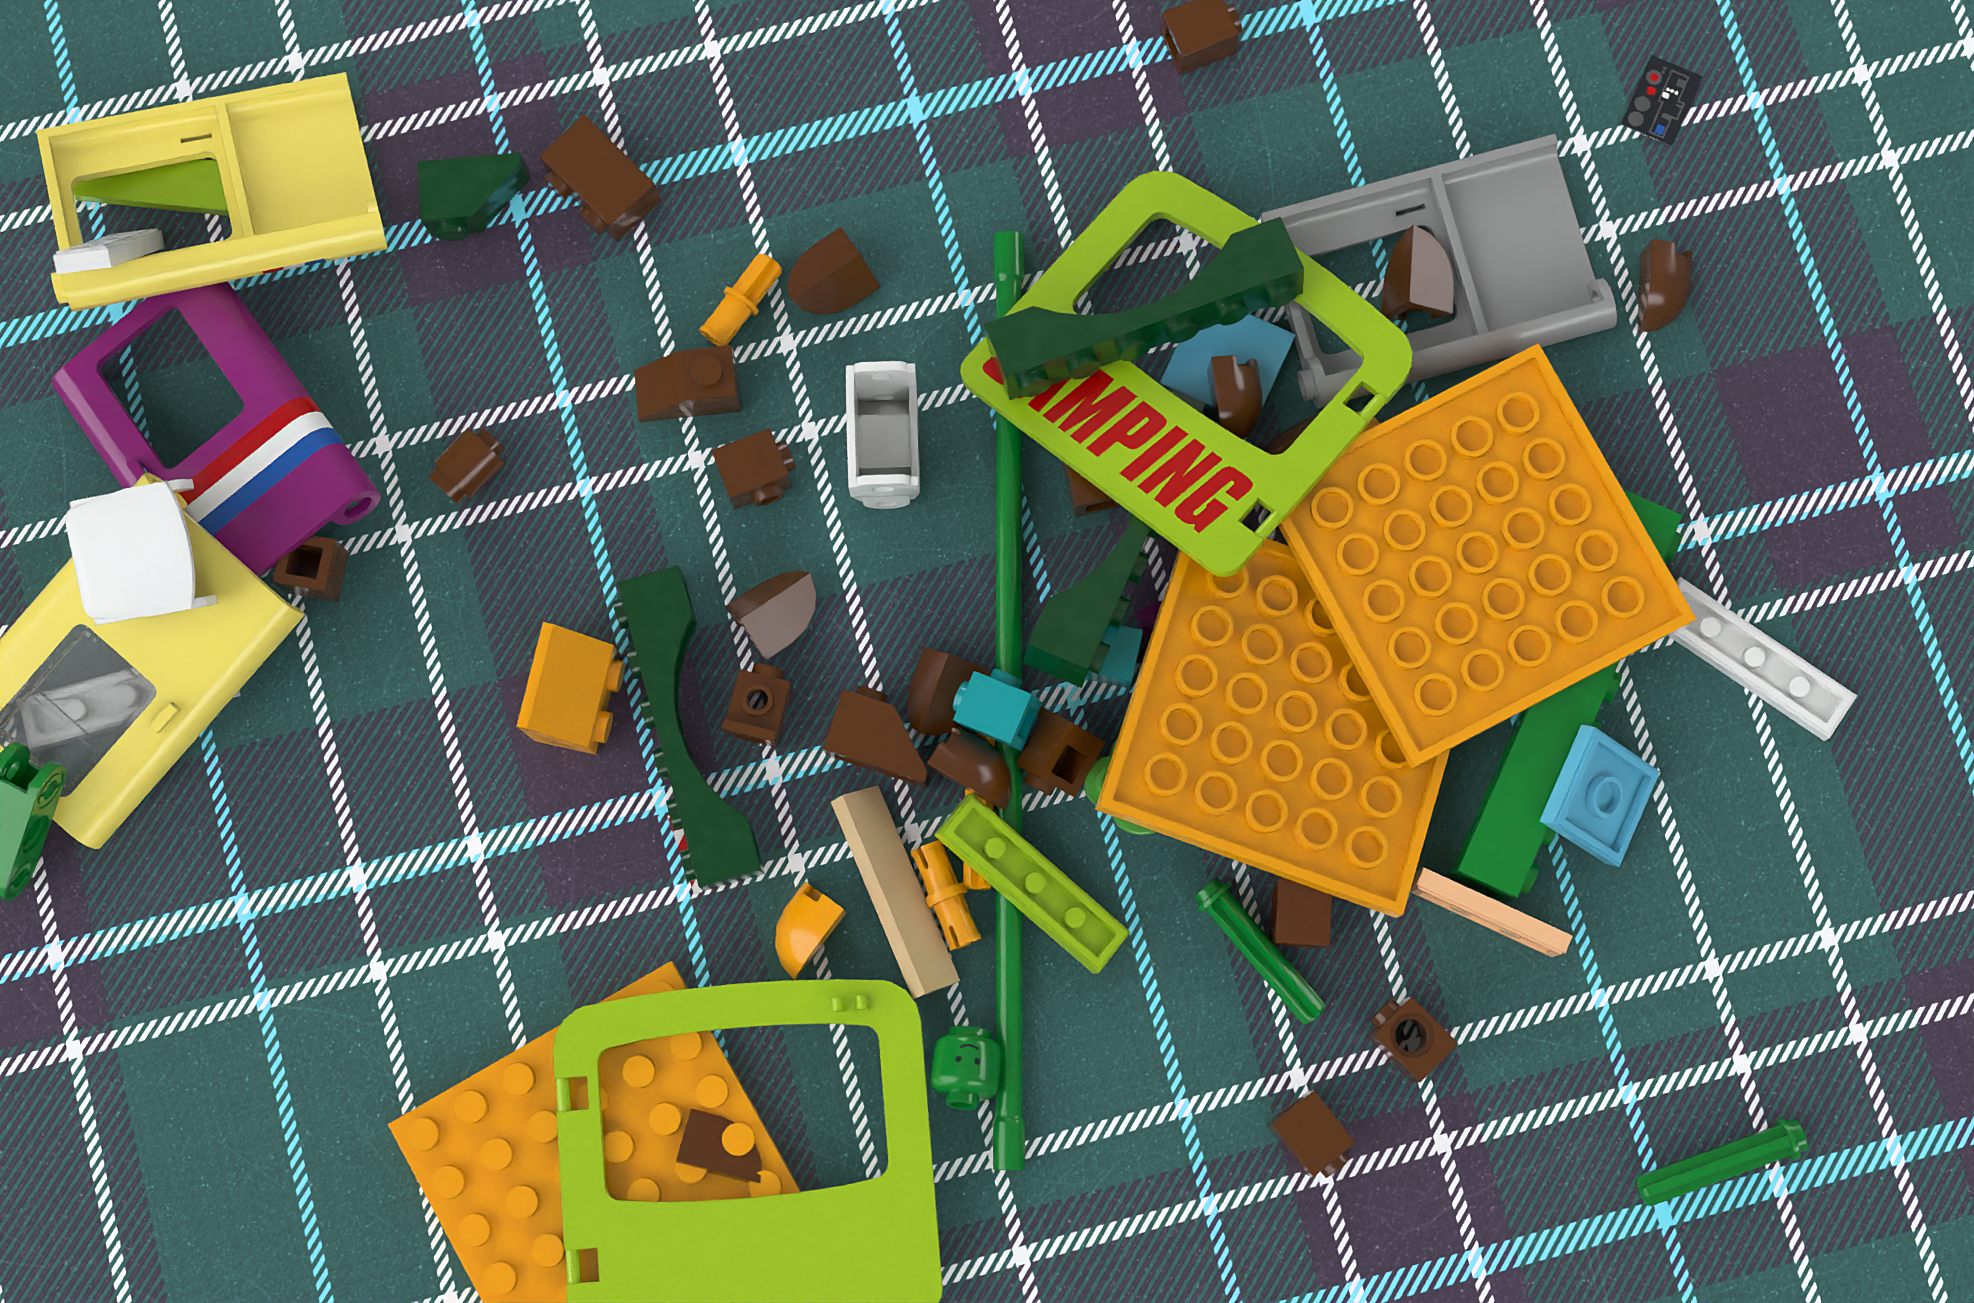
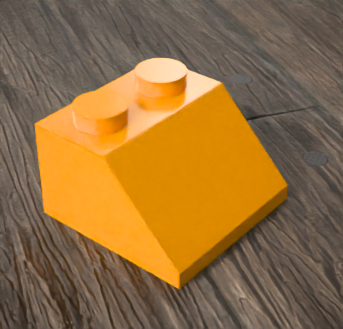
[517,622,625,755]

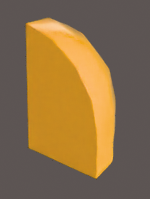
[775,881,846,980]

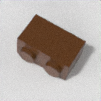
[539,115,661,242]

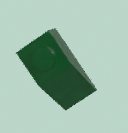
[417,152,529,241]

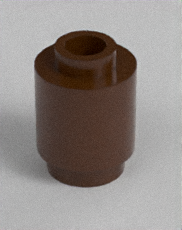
[428,427,506,505]

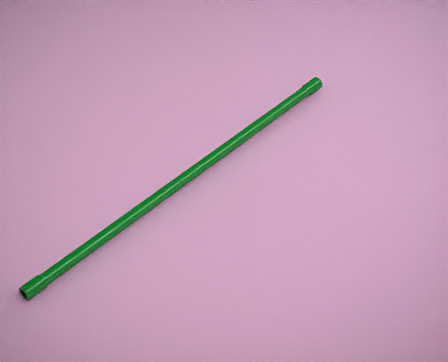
[993,231,1025,1170]

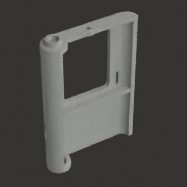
[1261,134,1617,408]

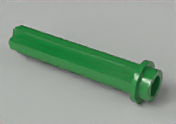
[1194,876,1325,1025]
[1636,1118,1808,1206]

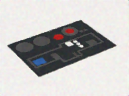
[1621,55,1702,146]

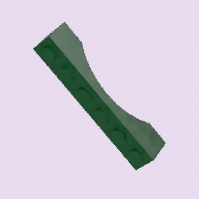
[984,217,1304,400]
[1023,384,1205,688]
[613,565,765,891]

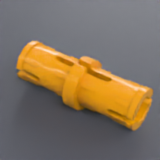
[911,840,982,951]

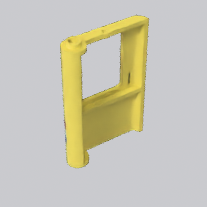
[36,72,388,312]

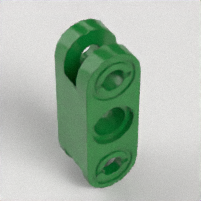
[0,741,67,901]

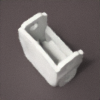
[846,361,920,509]
[65,479,218,626]

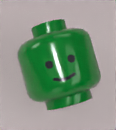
[929,1026,1002,1110]

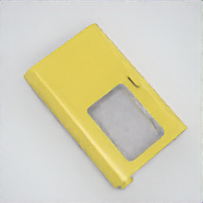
[0,472,306,849]

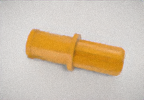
[699,253,782,347]

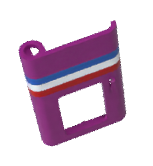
[52,281,381,578]

